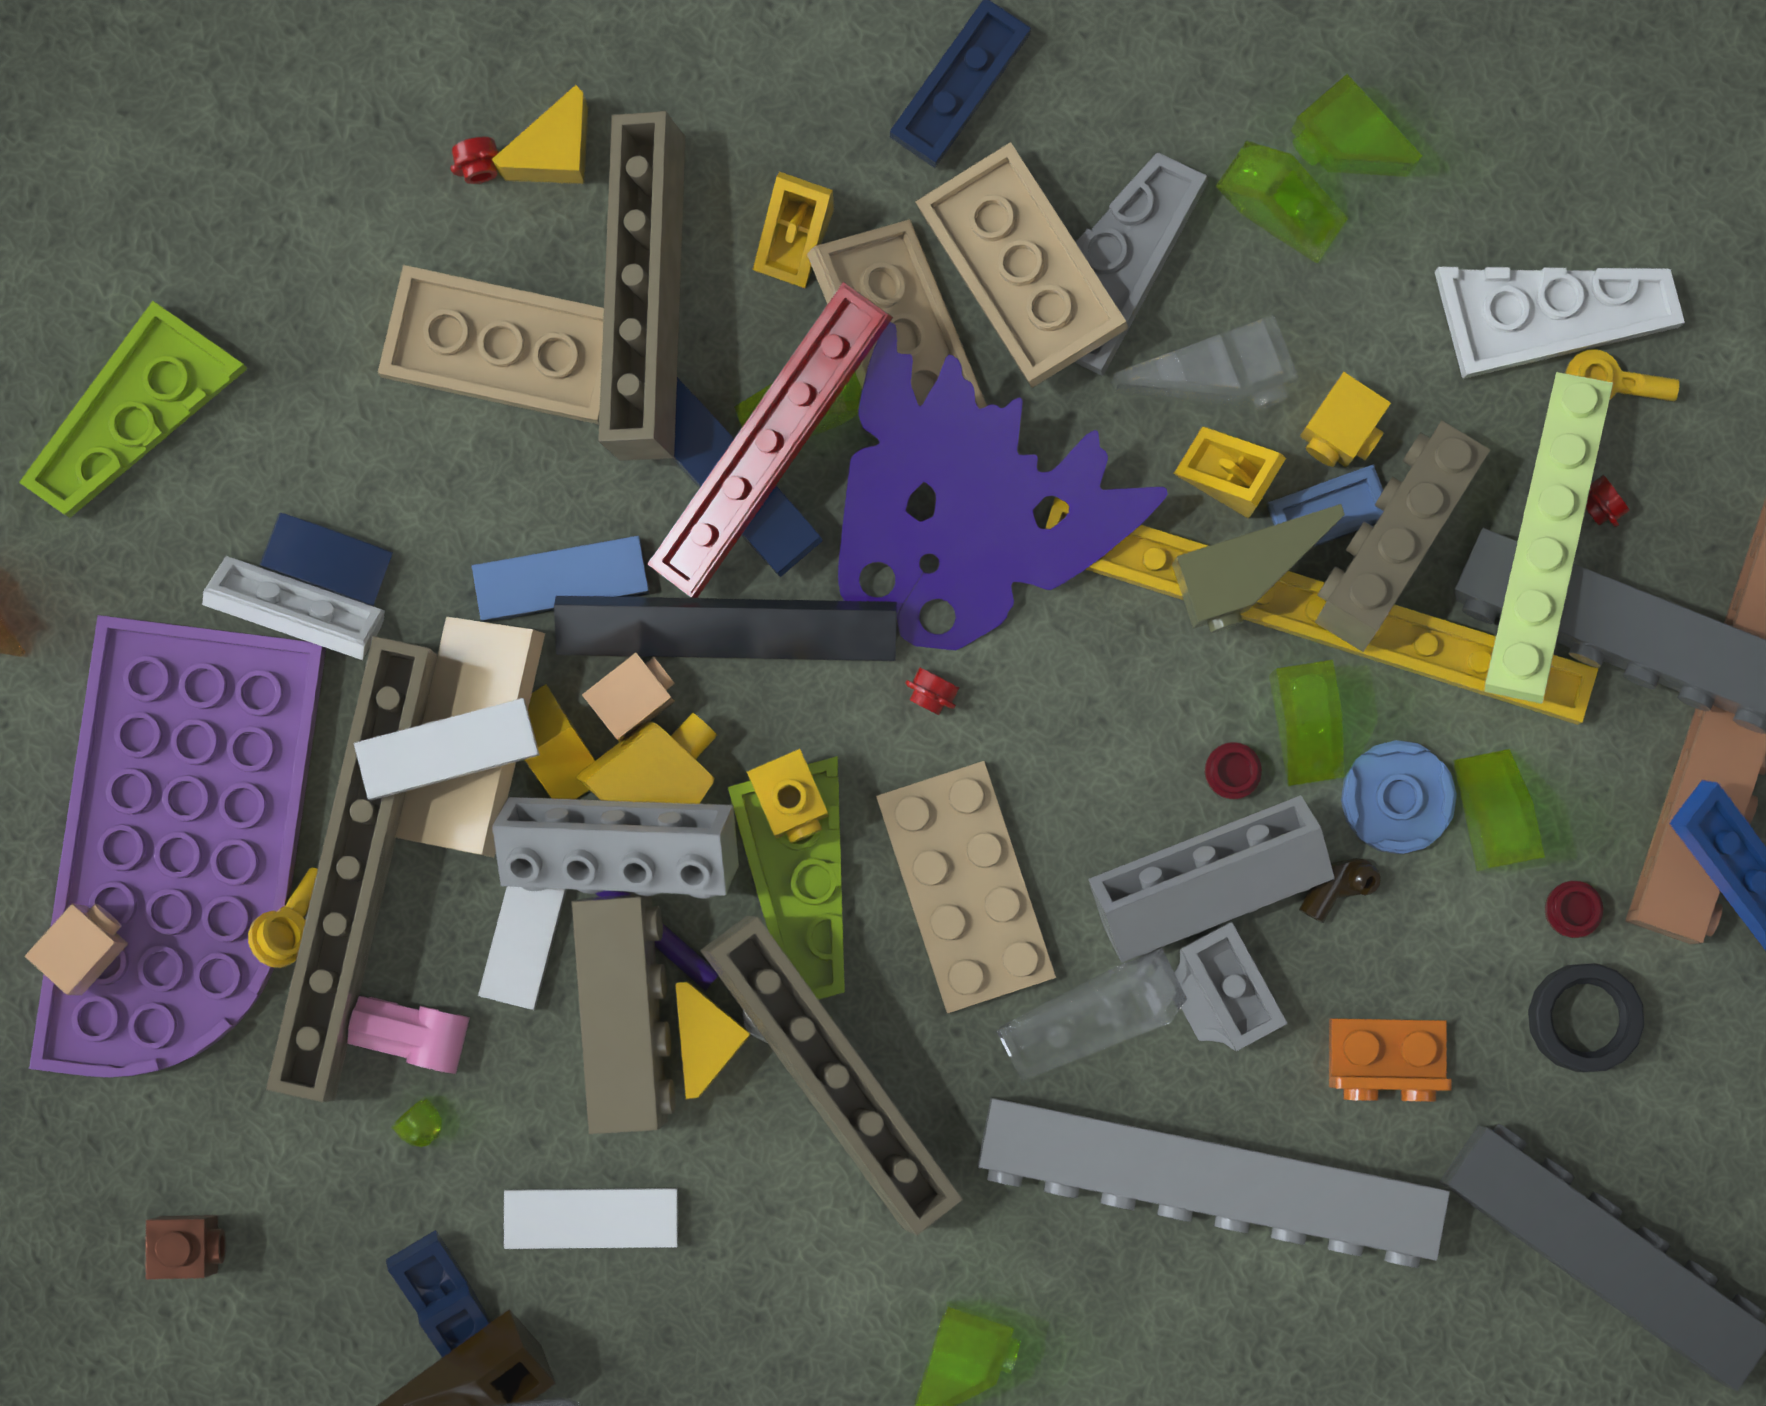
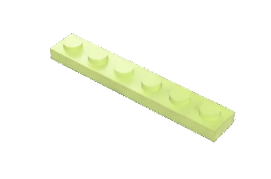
[1484,372,1613,704]

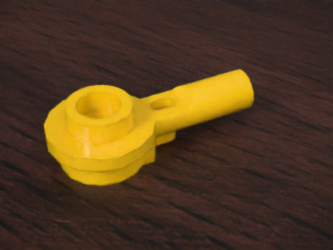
[1565,349,1680,401]
[248,868,318,968]

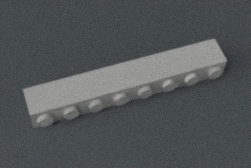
[977,1097,1450,1268]

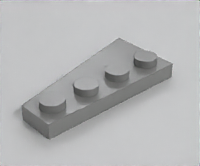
[1075,152,1208,376]

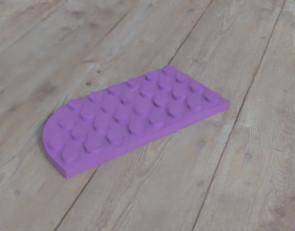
[29,615,326,1077]

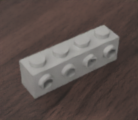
[1088,795,1335,963]
[492,797,739,898]

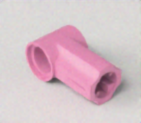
[347,996,470,1074]

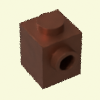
[146,1215,226,1279]

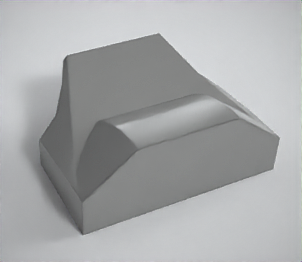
[1168,922,1288,1051]

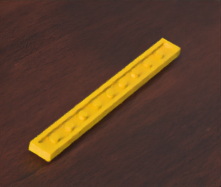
[1045,498,1598,725]

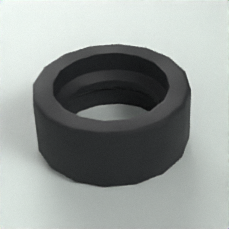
[1528,963,1645,1072]

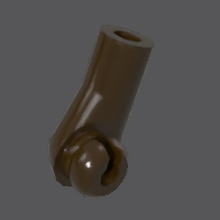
[1299,858,1381,923]

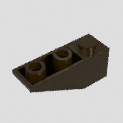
[377,1309,556,1406]

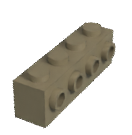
[1315,420,1490,652]
[572,894,675,1134]

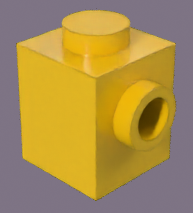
[1299,372,1391,467]
[747,749,829,843]

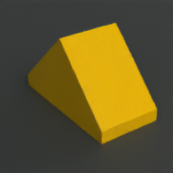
[492,85,588,184]
[753,171,834,288]
[1174,426,1286,519]
[525,684,596,799]
[675,982,751,1099]

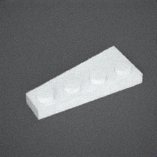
[1435,267,1685,379]

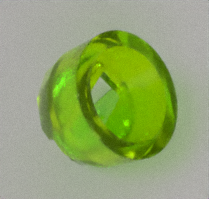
[391,1096,442,1148]

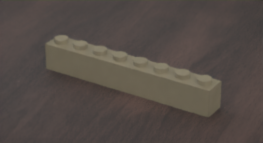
[266,636,438,1102]

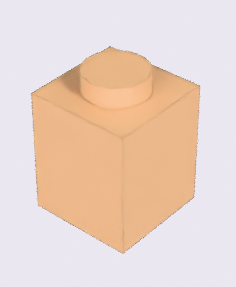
[582,653,675,742]
[24,904,128,996]

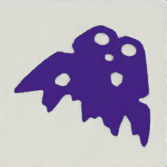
[838,322,1168,651]

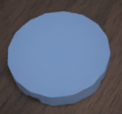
[1341,740,1457,854]

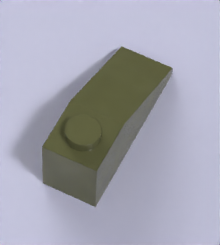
[1172,504,1345,633]

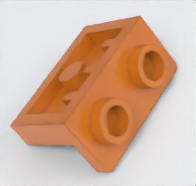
[1329,1019,1452,1102]

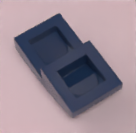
[259,513,393,606]
[386,1230,491,1358]

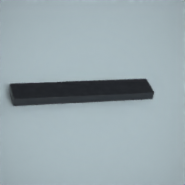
[554,596,897,661]

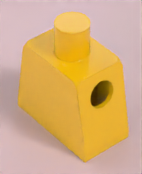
[576,713,718,804]

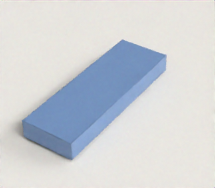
[472,536,649,622]

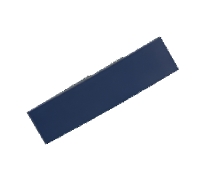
[673,377,823,577]

